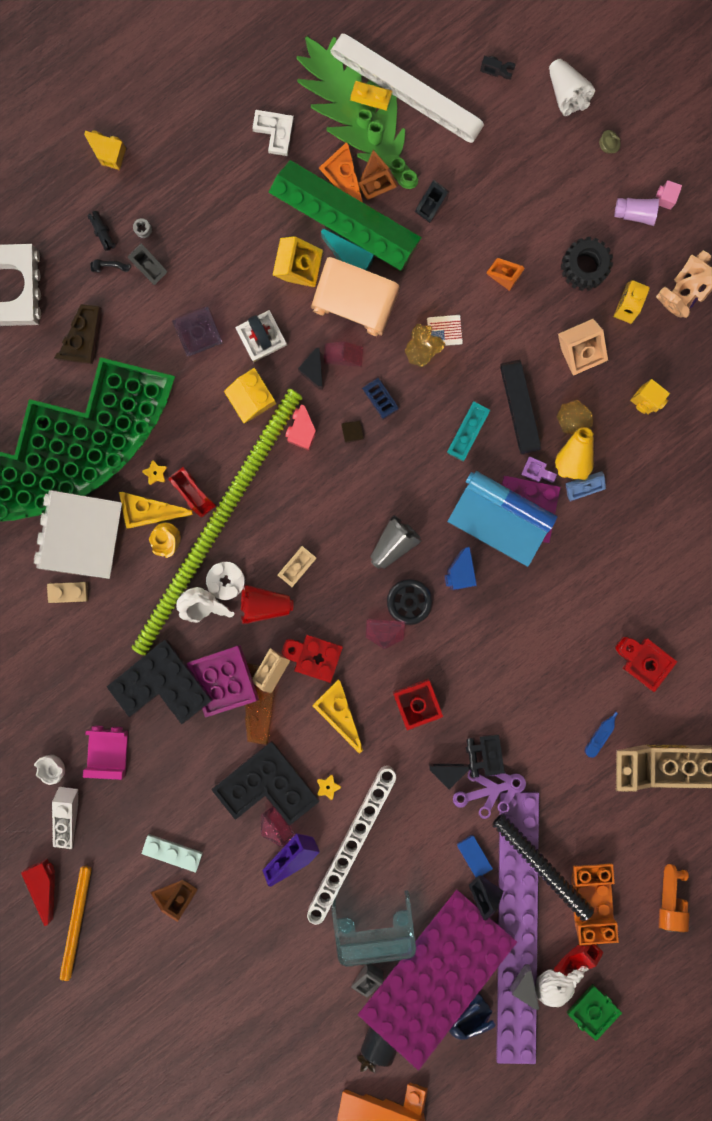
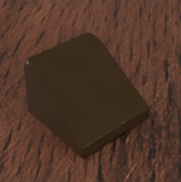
[341,421,364,443]

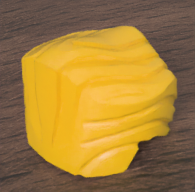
[149,523,181,558]

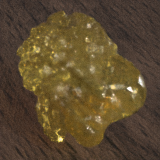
[405,323,446,367]
[557,400,593,435]

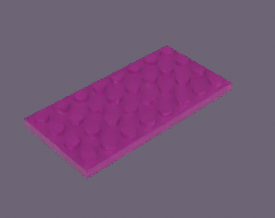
[357,889,517,1071]

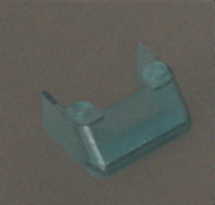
[332,890,416,967]

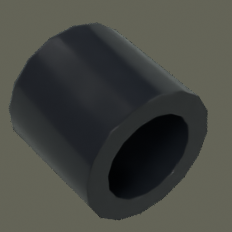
[360,1026,397,1067]

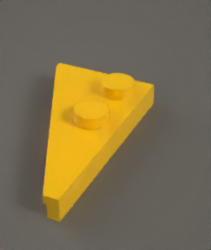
[119,492,193,529]
[312,679,363,754]

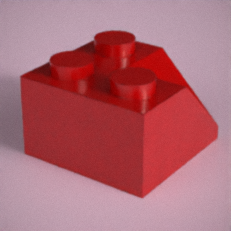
[393,679,443,731]

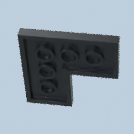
[107,639,213,725]
[211,741,320,826]

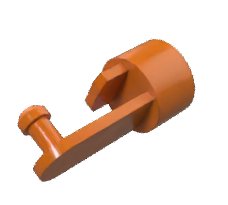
[659,864,690,933]

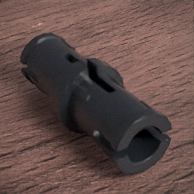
[87,211,116,251]

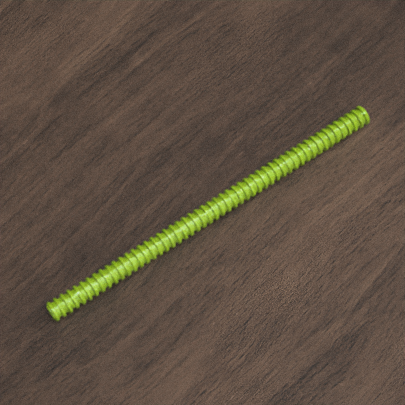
[131,389,302,655]

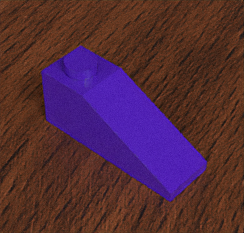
[262,833,320,886]

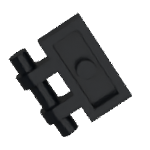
[466,735,505,778]

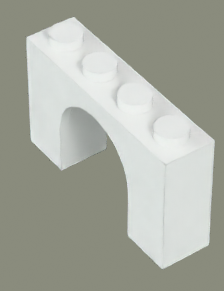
[0,244,41,326]

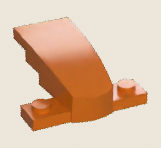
[337,1082,428,1121]

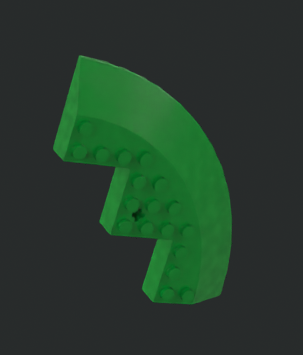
[0,357,176,522]

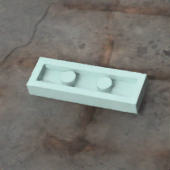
[141,834,203,873]

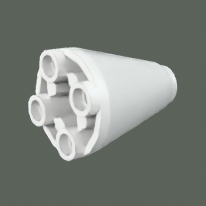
[549,59,595,116]

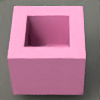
[656,180,682,210]

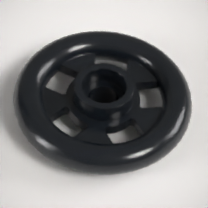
[387,579,433,625]

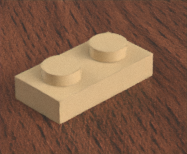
[278,546,317,587]
[47,582,88,603]

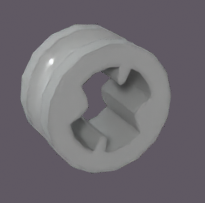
[133,218,152,238]

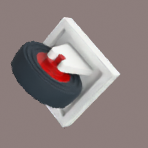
[235,310,287,363]

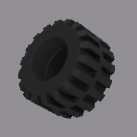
[561,237,613,291]

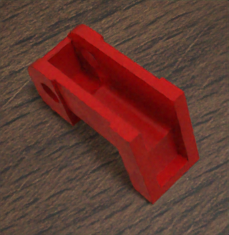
[168,467,216,518]

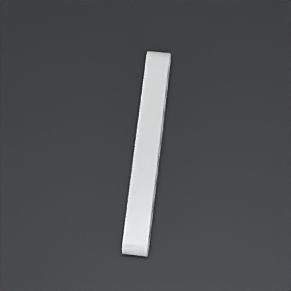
[331,34,484,143]
[307,766,396,925]

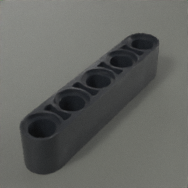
[500,359,541,455]

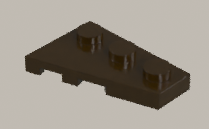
[54,304,102,364]

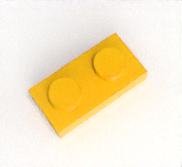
[350,81,392,111]

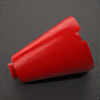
[241,585,294,624]

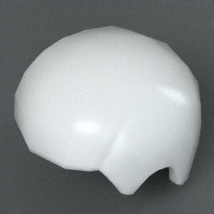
[34,755,65,785]

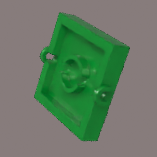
[567,984,622,1041]

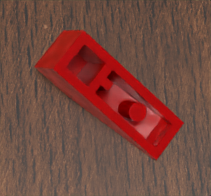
[21,859,55,926]

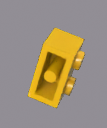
[630,379,670,414]

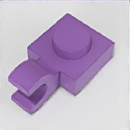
[521,457,557,483]

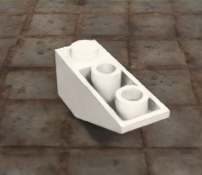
[52,787,78,849]

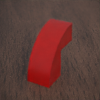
[553,944,604,976]

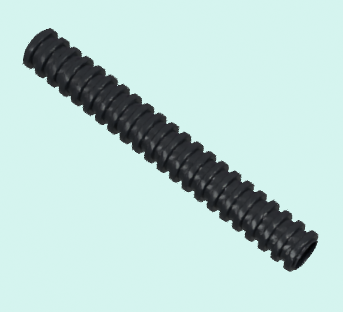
[492,814,594,921]

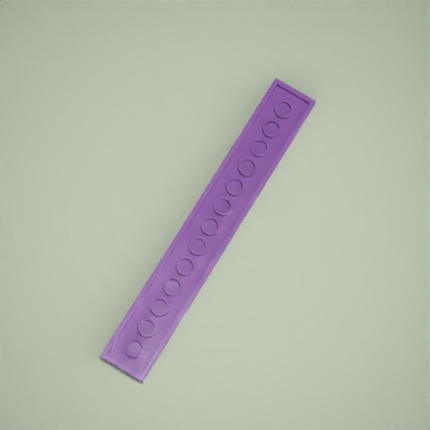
[496,791,539,1064]

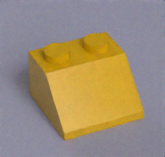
[273,236,323,287]
[224,368,276,424]

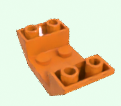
[571,863,619,945]

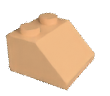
[558,319,608,376]

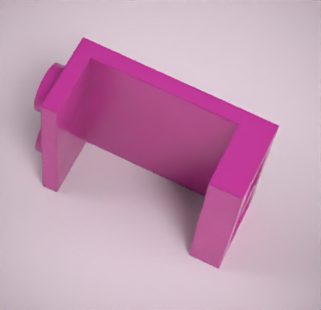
[83,726,128,780]

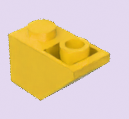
[84,131,126,170]

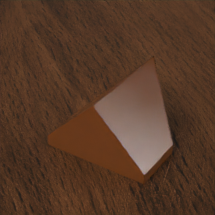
[358,150,398,200]
[151,879,198,922]

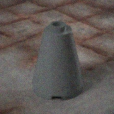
[370,515,422,569]

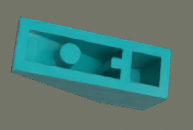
[321,229,374,271]

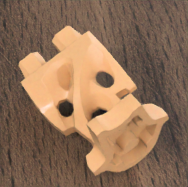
[656,250,712,318]

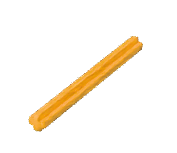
[60,866,92,981]

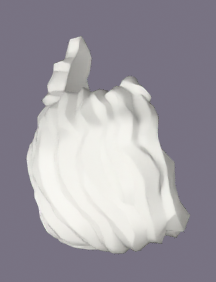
[177,587,235,623]
[535,966,588,1007]

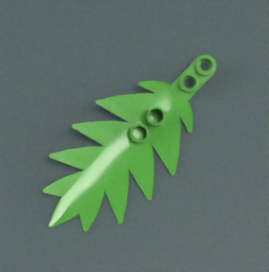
[297,37,418,189]

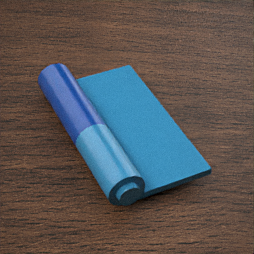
[447,471,558,567]

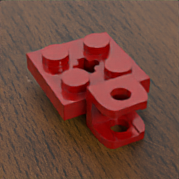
[281,634,343,683]
[615,637,677,692]

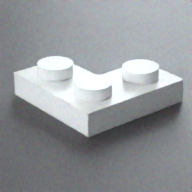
[253,110,294,156]

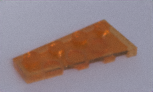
[244,663,276,745]

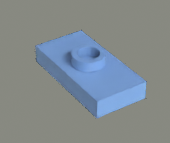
[566,471,606,501]

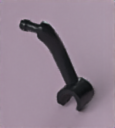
[90,259,131,272]

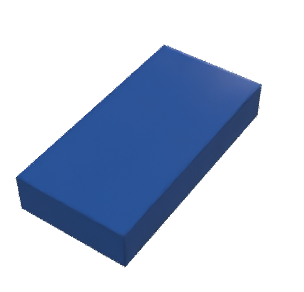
[457,835,493,877]

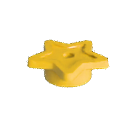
[142,460,167,485]
[317,775,341,800]

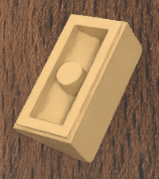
[252,648,290,693]

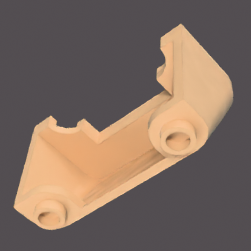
[311,257,399,336]

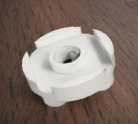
[206,562,245,600]

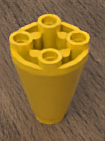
[555,427,594,480]

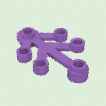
[453,771,526,819]

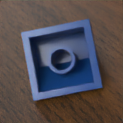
[444,547,477,590]

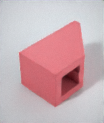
[286,405,316,451]

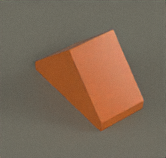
[486,258,525,291]

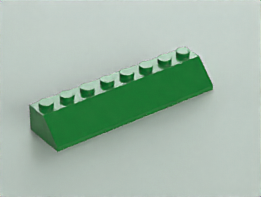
[268,160,422,272]

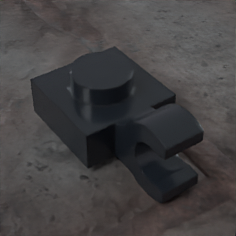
[480,56,516,80]

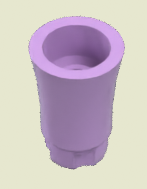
[614,198,659,226]

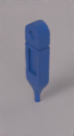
[585,712,618,758]

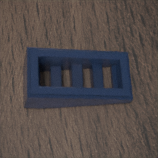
[362,378,399,420]

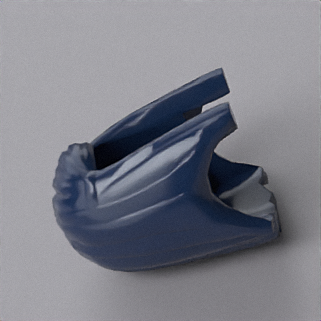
[449,993,496,1040]

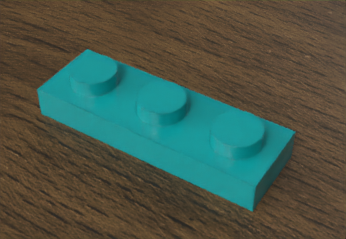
[447,401,490,461]

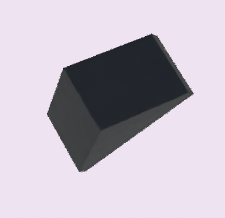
[415,180,449,223]
[298,348,323,390]
[429,763,469,790]
[469,875,504,921]

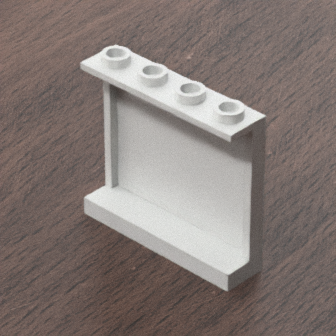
[34,491,122,579]

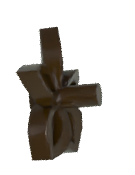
[357,1055,375,1073]

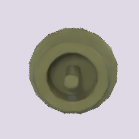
[599,130,620,153]

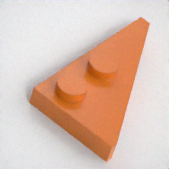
[319,143,363,203]

